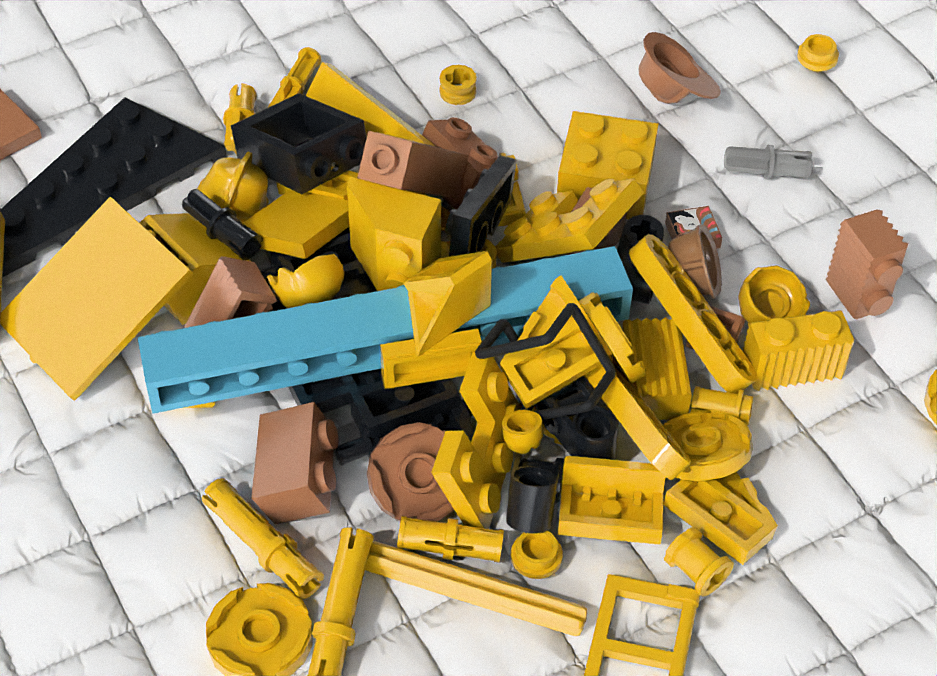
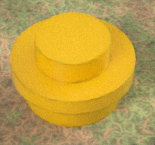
[797,34,839,72]
[511,531,563,579]

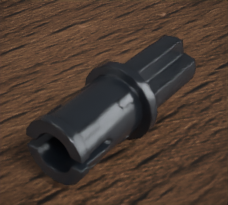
[182,189,263,260]

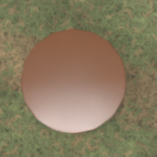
[367,422,454,522]

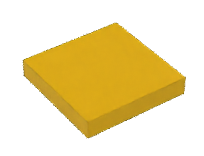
[243,189,349,259]

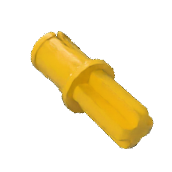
[223,83,257,155]

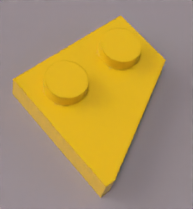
[663,471,778,565]

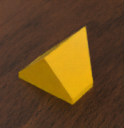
[403,251,492,357]

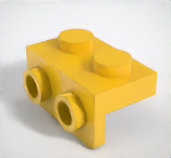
[558,456,666,545]

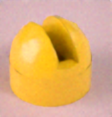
[502,410,543,454]

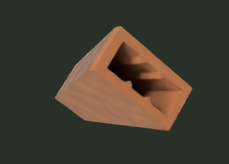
[357,131,469,198]

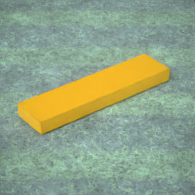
[306,62,435,146]

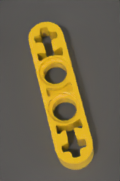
[629,234,757,394]
[585,359,691,480]

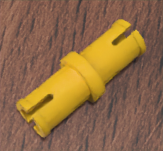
[397,516,504,563]

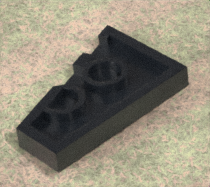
[445,155,517,257]

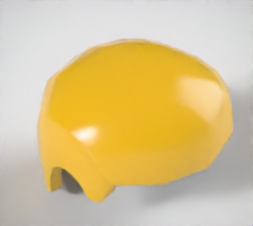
[267,254,344,308]
[738,265,810,323]

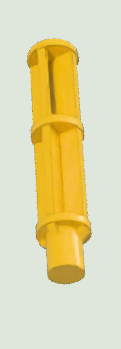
[268,47,322,108]

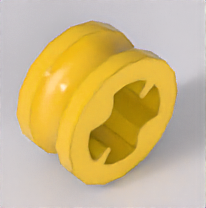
[439,64,477,105]

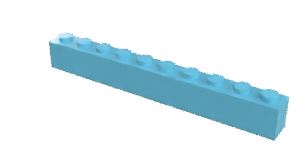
[137,246,633,414]

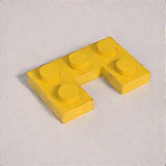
[495,178,644,263]
[431,352,522,529]

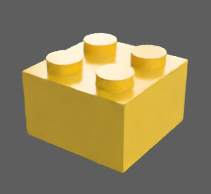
[557,111,659,220]

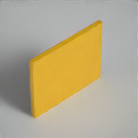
[0,197,194,401]

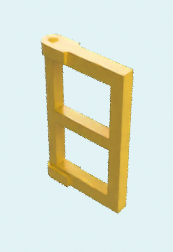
[584,574,701,676]

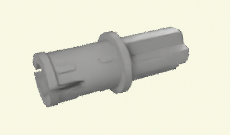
[724,145,813,179]

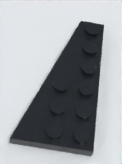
[0,97,227,278]

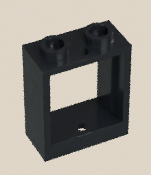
[231,93,367,194]

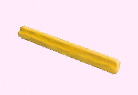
[337,534,587,636]

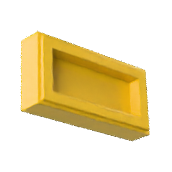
[380,329,482,389]

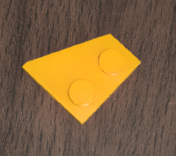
[500,275,612,409]

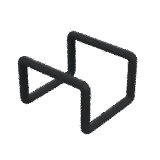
[475,303,616,420]

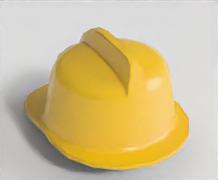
[197,151,269,223]

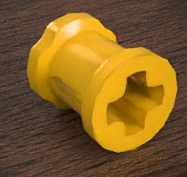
[664,527,734,597]

